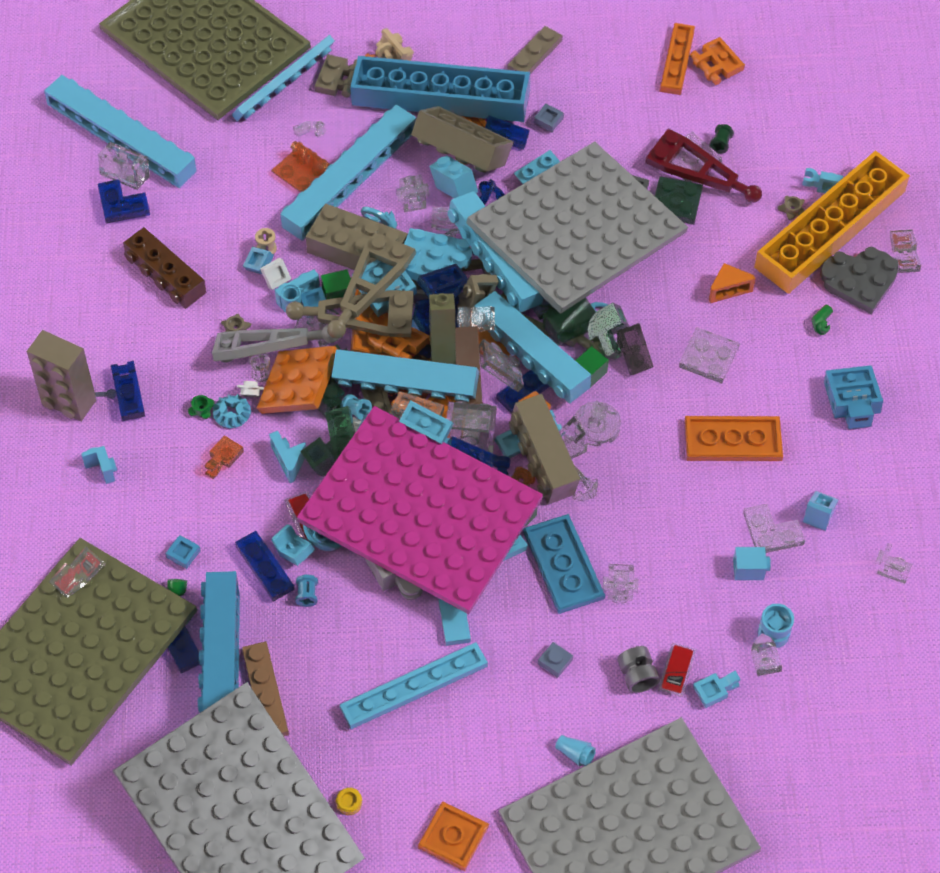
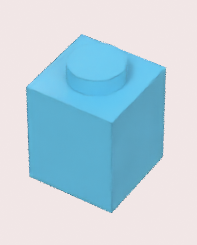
[733,547,771,580]

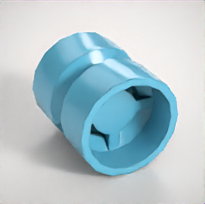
[757,603,794,648]

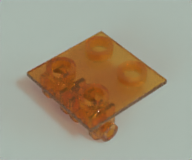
[271,141,330,192]

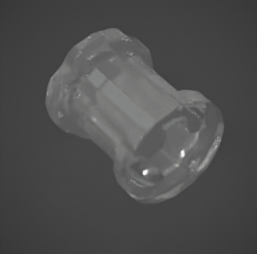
[249,353,271,382]

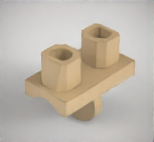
[375,28,414,61]

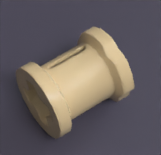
[255,228,277,255]

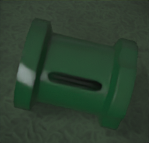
[709,124,734,153]

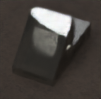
[617,323,654,375]

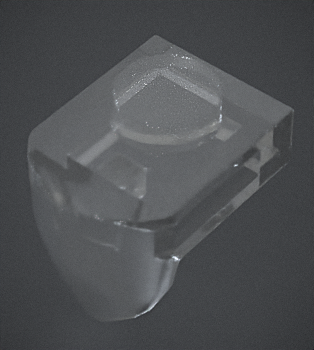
[751,634,782,676]

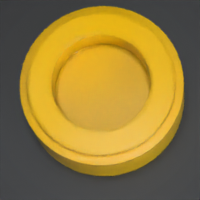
[336,787,362,815]

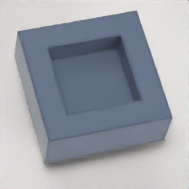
[534,104,564,132]
[538,642,573,678]

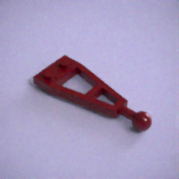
[645,128,762,203]

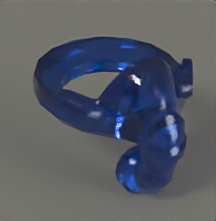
[479,179,505,205]

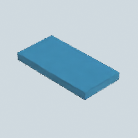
[523,514,605,614]

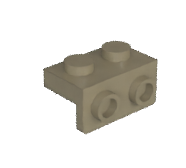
[456,274,499,321]

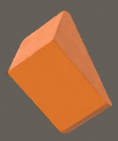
[709,263,755,303]

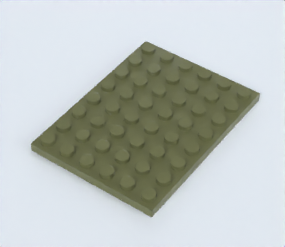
[99,0,311,120]
[0,538,197,766]

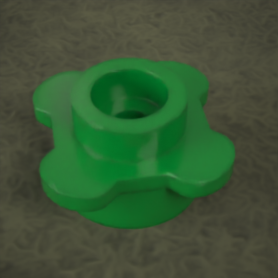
[188,395,215,419]

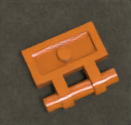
[690,37,745,85]
[368,320,430,359]

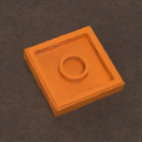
[418,801,489,871]

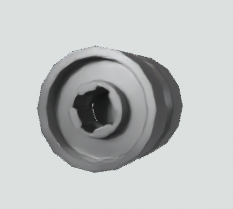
[617,646,660,693]

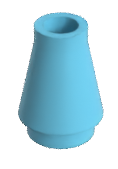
[555,735,596,766]

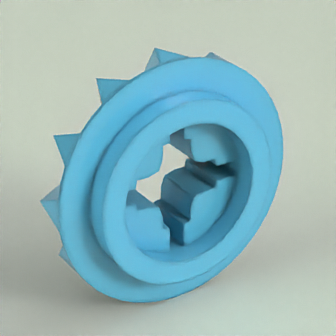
[213,393,251,428]

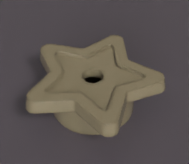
[778,196,805,220]
[221,314,251,332]

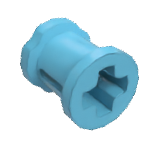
[341,394,372,420]

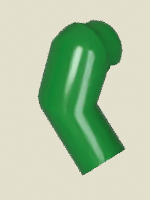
[812,304,833,335]

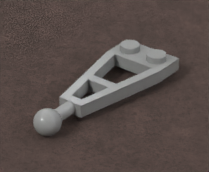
[212,325,339,362]

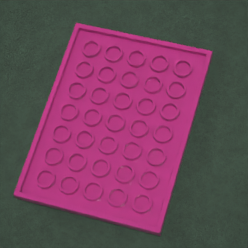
[297,406,543,614]

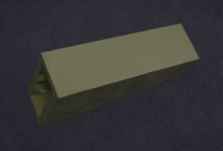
[429,293,456,365]

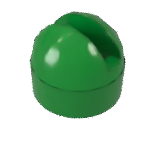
[167,579,187,596]

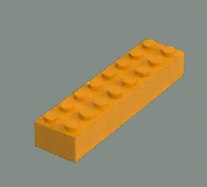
[754,150,910,294]

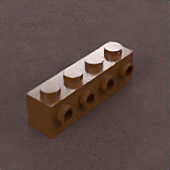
[123,227,206,309]

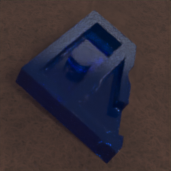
[417,264,468,300]

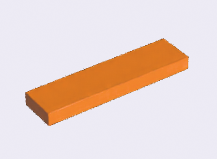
[660,23,695,95]

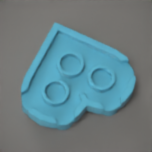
[404,228,472,282]

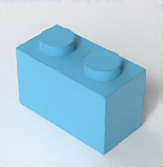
[429,156,478,198]

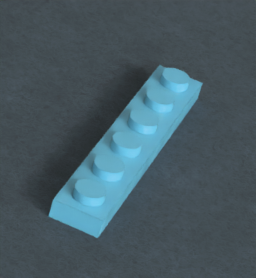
[232,35,335,122]
[339,642,488,730]

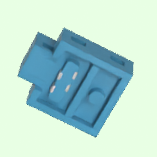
[824,365,883,429]

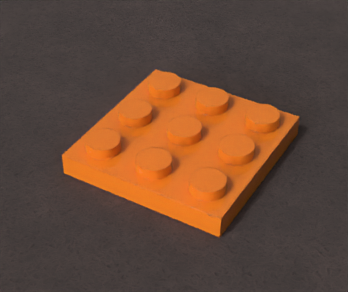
[257,346,337,414]

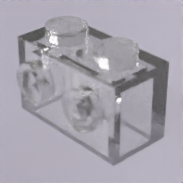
[98,142,150,190]

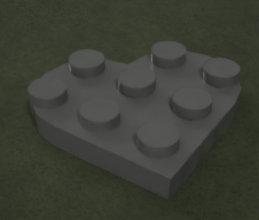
[820,247,898,314]

